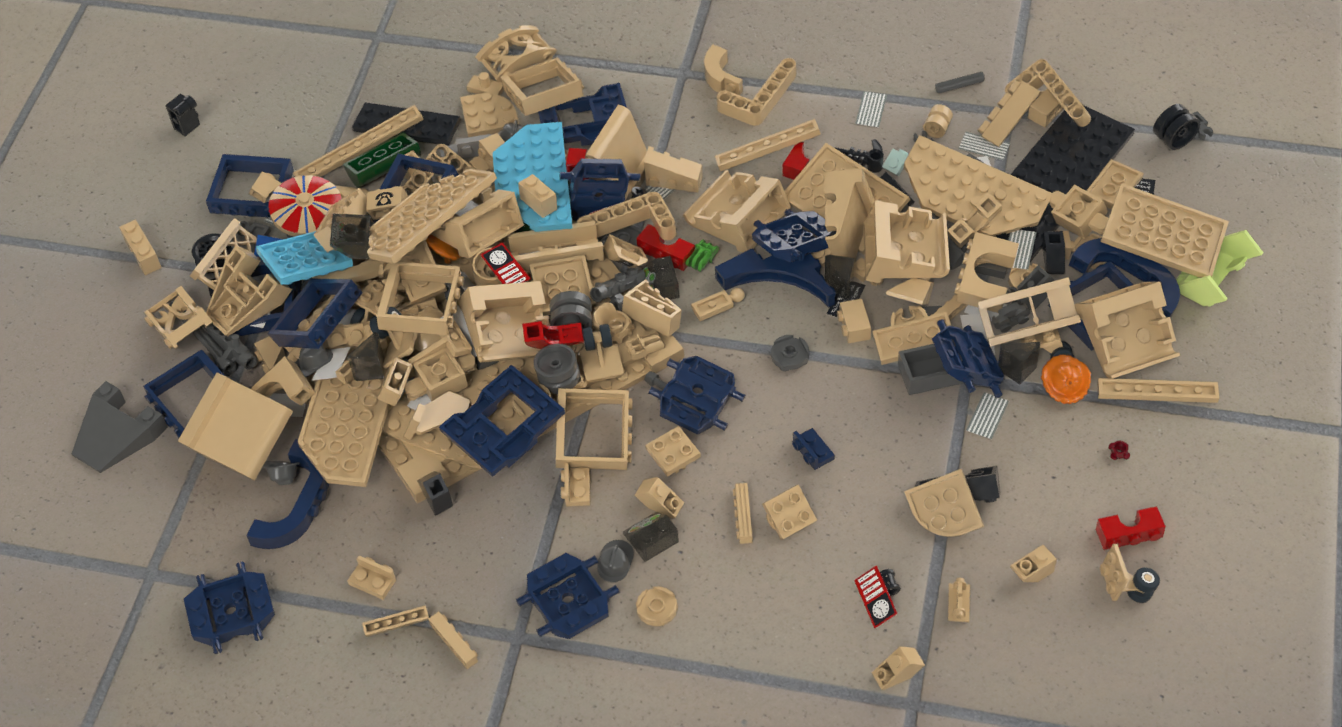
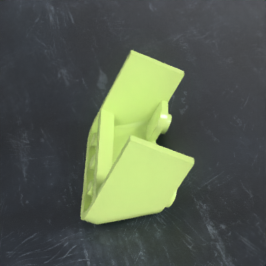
[1176,230,1263,307]

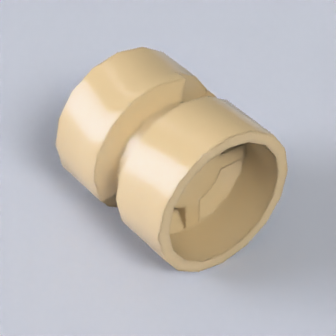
[923,104,953,138]

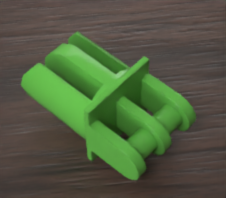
[685,239,719,272]

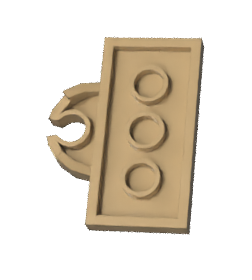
[378,240,447,305]
[873,305,951,365]

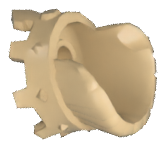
[592,302,636,344]

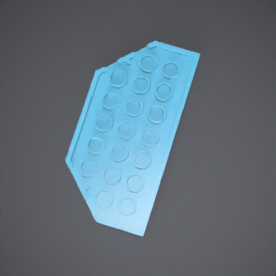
[492,122,573,232]

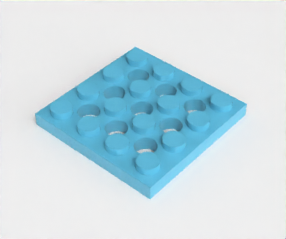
[256,231,353,285]

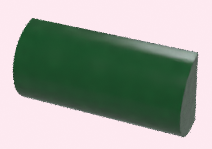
[343,133,421,188]

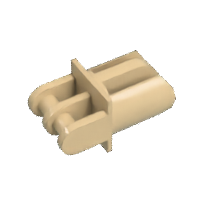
[624,331,665,361]

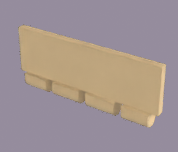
[978,80,1041,147]

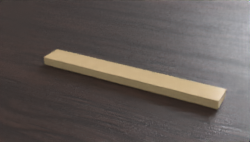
[293,105,423,177]

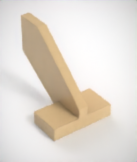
[408,320,472,378]
[404,391,471,440]

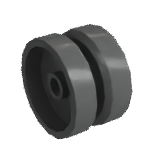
[549,291,592,329]
[534,344,580,394]

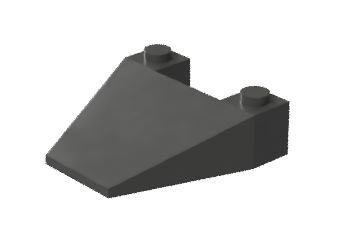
[71,381,168,473]

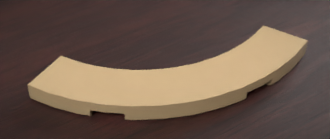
[312,260,381,282]

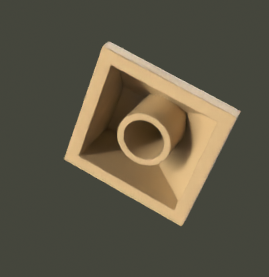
[886,278,934,305]

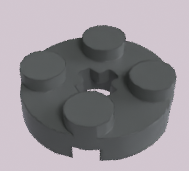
[992,302,1030,333]
[771,335,809,372]

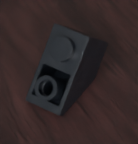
[1042,231,1065,275]
[417,471,453,516]

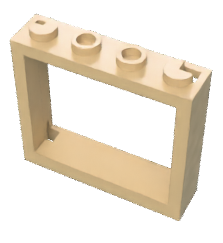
[501,57,584,116]
[377,262,464,335]
[556,388,632,470]

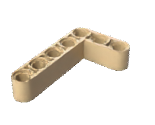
[717,58,796,126]
[1005,59,1091,127]
[403,144,475,194]
[577,192,677,240]

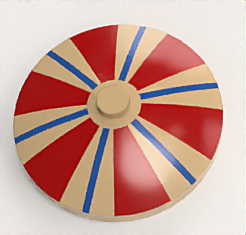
[269,175,342,237]

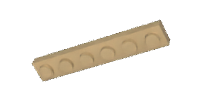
[715,119,821,172]
[1097,378,1219,403]

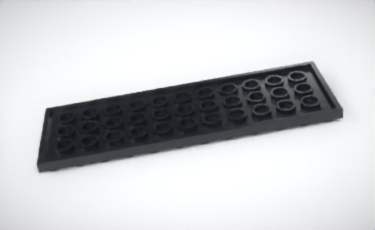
[968,103,1135,262]

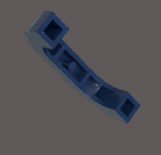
[1069,238,1180,319]
[246,439,329,549]

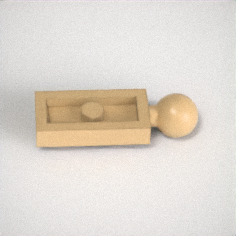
[691,288,745,321]

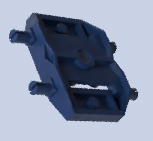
[559,158,640,221]
[752,209,837,262]
[932,319,1005,398]
[648,356,746,435]
[516,553,620,639]
[183,562,275,654]

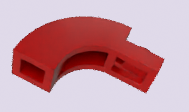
[522,321,584,349]

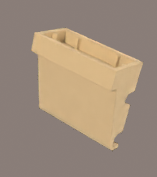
[586,105,647,201]
[825,168,875,272]
[683,170,791,252]
[431,187,524,258]
[864,200,950,283]
[457,281,550,363]
[1075,281,1180,379]
[178,373,293,481]

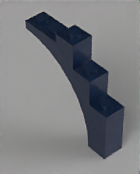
[715,248,836,308]

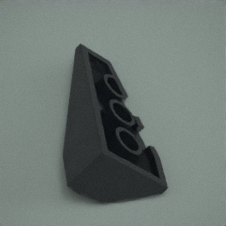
[915,466,1000,503]

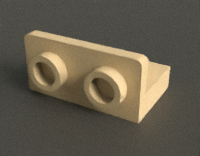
[561,463,590,507]
[347,556,396,600]

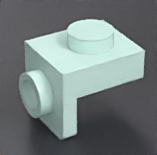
[882,149,909,176]

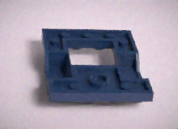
[538,83,627,146]
[439,365,565,477]

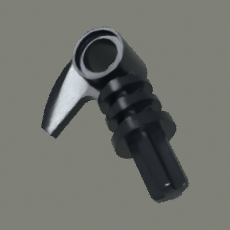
[835,139,884,173]

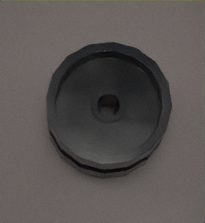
[1153,104,1200,150]

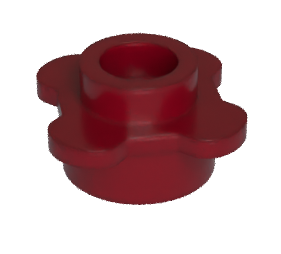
[1108,441,1130,460]

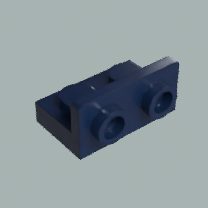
[792,428,835,470]

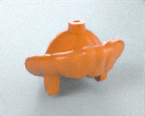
[426,234,461,264]
[1041,354,1091,404]

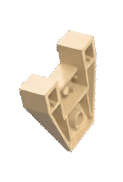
[206,245,292,336]

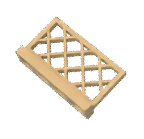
[190,218,260,290]

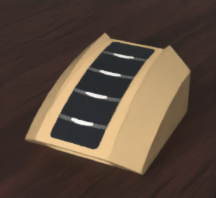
[603,234,648,268]

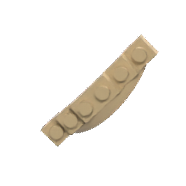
[327,297,438,348]

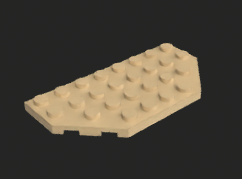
[904,135,1052,237]
[367,169,497,264]
[298,352,403,487]

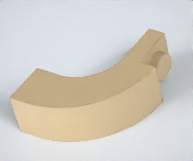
[704,44,743,95]

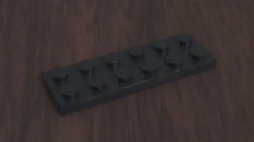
[352,102,461,146]

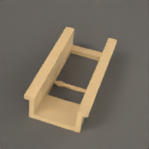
[507,220,604,271]
[978,277,1081,347]

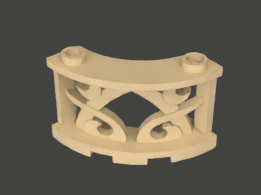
[475,25,557,82]
[144,286,213,349]

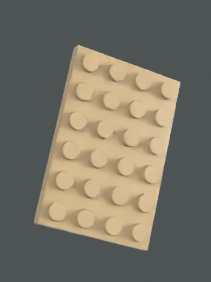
[784,143,910,255]
[1101,183,1229,278]

